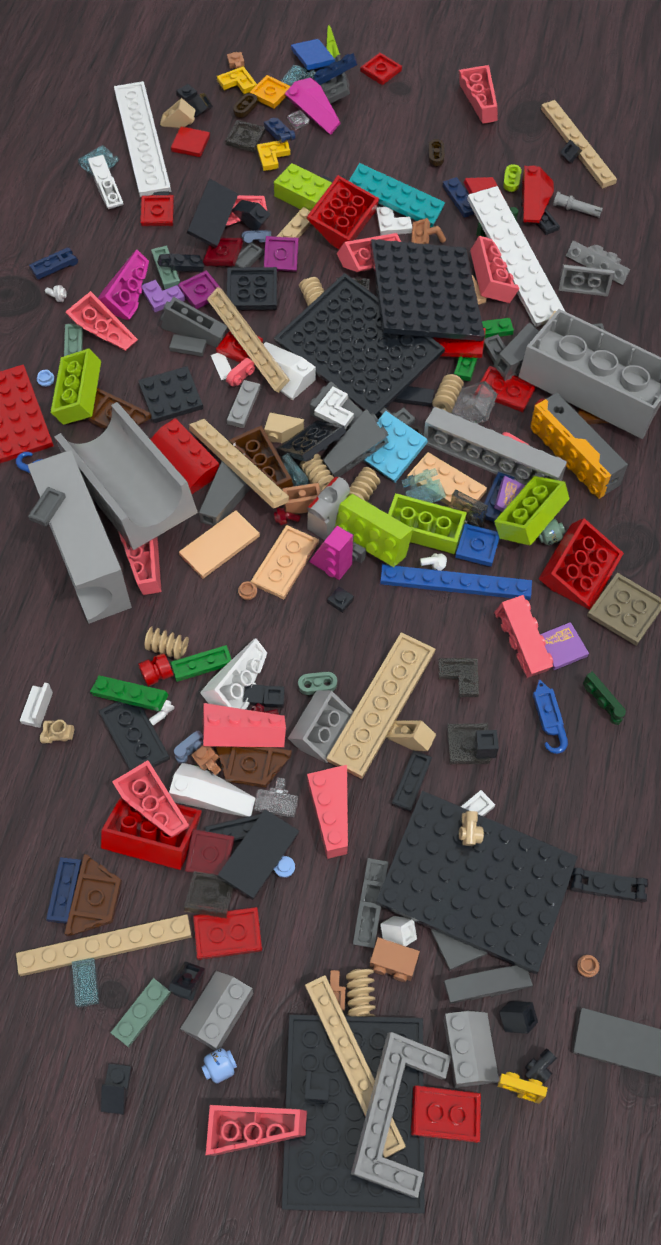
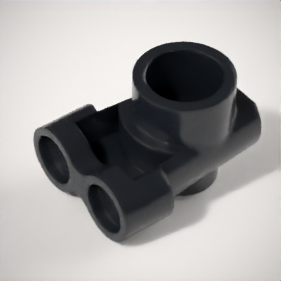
[525,1048,557,1085]

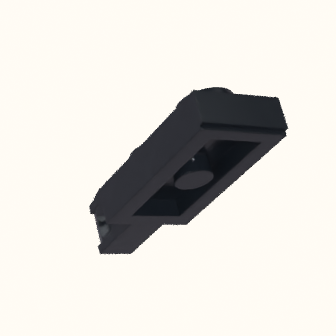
[157,254,204,272]

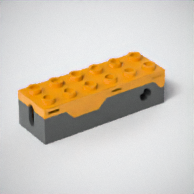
[530,393,628,499]

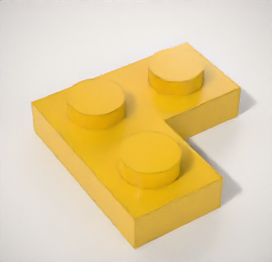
[217,66,257,94]
[257,140,290,171]
[497,1072,548,1104]

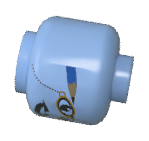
[201,1048,237,1084]

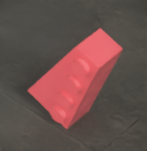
[459,65,498,123]
[470,236,519,303]
[118,531,161,595]
[494,595,553,678]
[203,703,286,747]
[307,765,348,859]
[206,1105,307,1156]

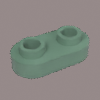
[298,672,337,695]

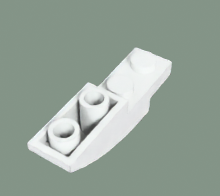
[88,155,123,209]

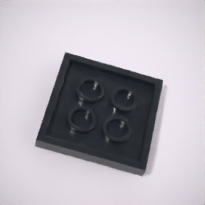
[227,267,277,310]
[138,366,204,423]
[276,420,346,461]

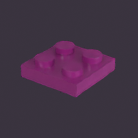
[264,236,299,272]
[178,270,220,309]

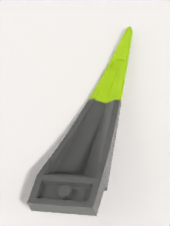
[321,25,350,104]

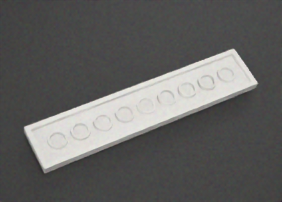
[114,81,171,197]
[467,186,565,327]

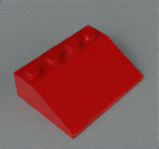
[306,175,380,249]
[150,418,219,494]
[539,518,624,610]
[101,797,202,870]

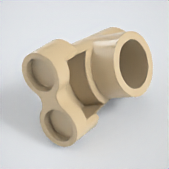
[40,720,74,743]
[459,811,484,846]

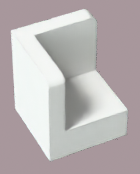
[381,916,417,946]

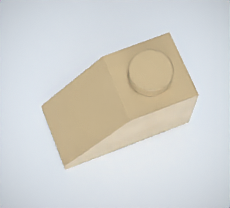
[160,98,195,128]
[264,413,304,443]
[387,721,436,751]

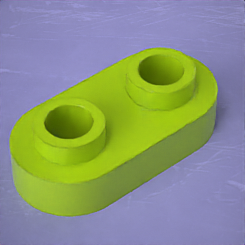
[503,164,521,192]

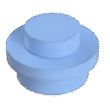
[37,370,55,386]
[274,856,295,878]

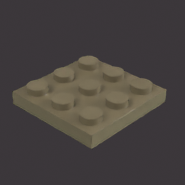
[587,573,661,646]

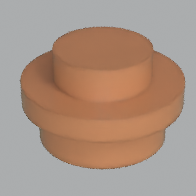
[238,581,257,600]
[577,955,599,978]

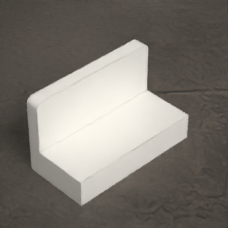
[20,683,53,728]

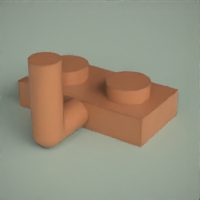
[412,218,446,244]

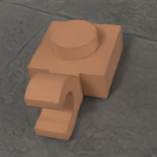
[227,52,245,69]
[192,745,221,775]
[330,970,346,1011]

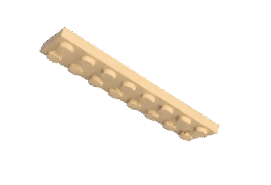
[327,632,435,779]

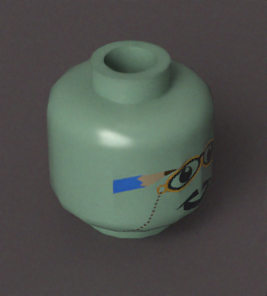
[538,519,565,546]

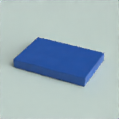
[291,39,335,70]

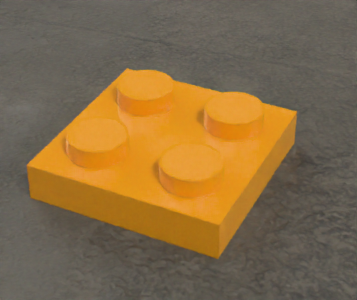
[250,75,291,108]

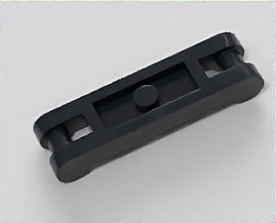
[570,868,648,902]

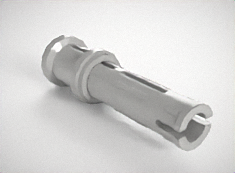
[553,191,603,218]

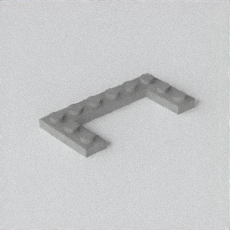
[351,1032,451,1198]

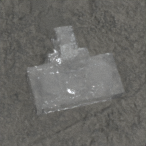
[254,777,299,818]

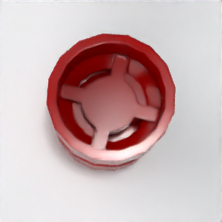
[138,653,174,687]

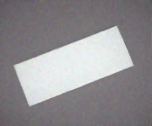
[211,353,231,380]

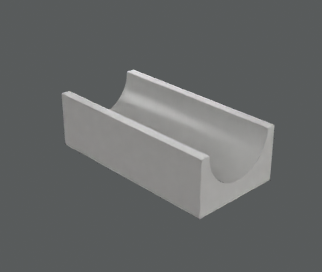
[519,309,661,439]
[54,402,198,550]
[28,450,132,624]

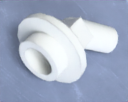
[45,285,67,302]
[420,553,447,571]
[149,700,174,725]

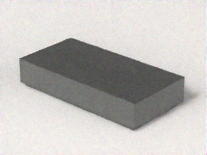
[232,242,264,268]
[169,334,207,357]
[28,487,66,527]

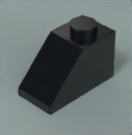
[232,200,271,231]

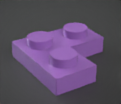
[141,280,185,312]

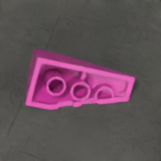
[285,78,341,135]
[98,250,149,320]

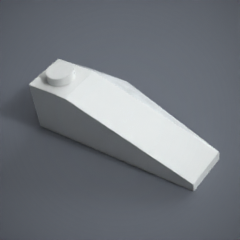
[263,342,316,400]
[200,638,267,709]
[169,763,256,817]

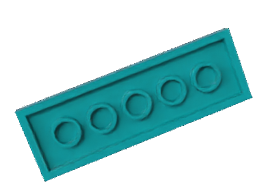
[349,163,445,228]

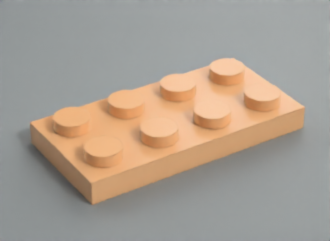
[407,452,487,516]

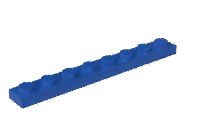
[380,565,532,600]

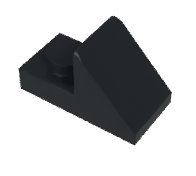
[168,961,205,1001]
[101,1064,132,1115]

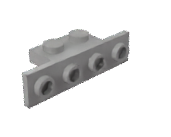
[566,241,630,285]

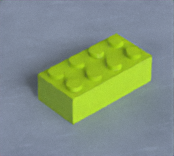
[274,163,332,211]
[51,349,101,425]
[494,476,569,545]
[388,493,467,554]
[334,494,413,567]

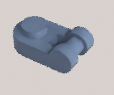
[242,230,271,243]
[174,731,203,764]

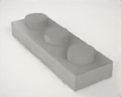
[227,380,260,428]

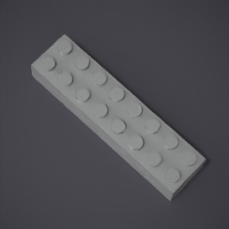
[424,407,567,485]

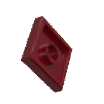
[203,238,243,266]
[185,829,235,877]

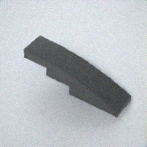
[353,858,389,948]
[444,966,533,1004]

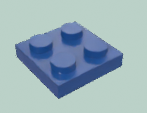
[455,524,499,567]

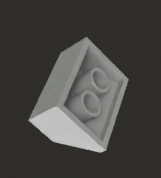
[558,264,614,296]
[288,690,354,763]
[180,971,253,1051]
[443,1011,499,1088]

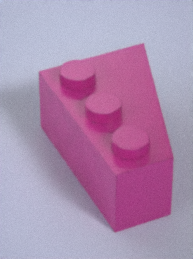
[309,526,353,580]

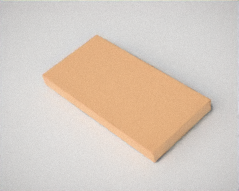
[179,510,260,579]
[251,525,319,600]

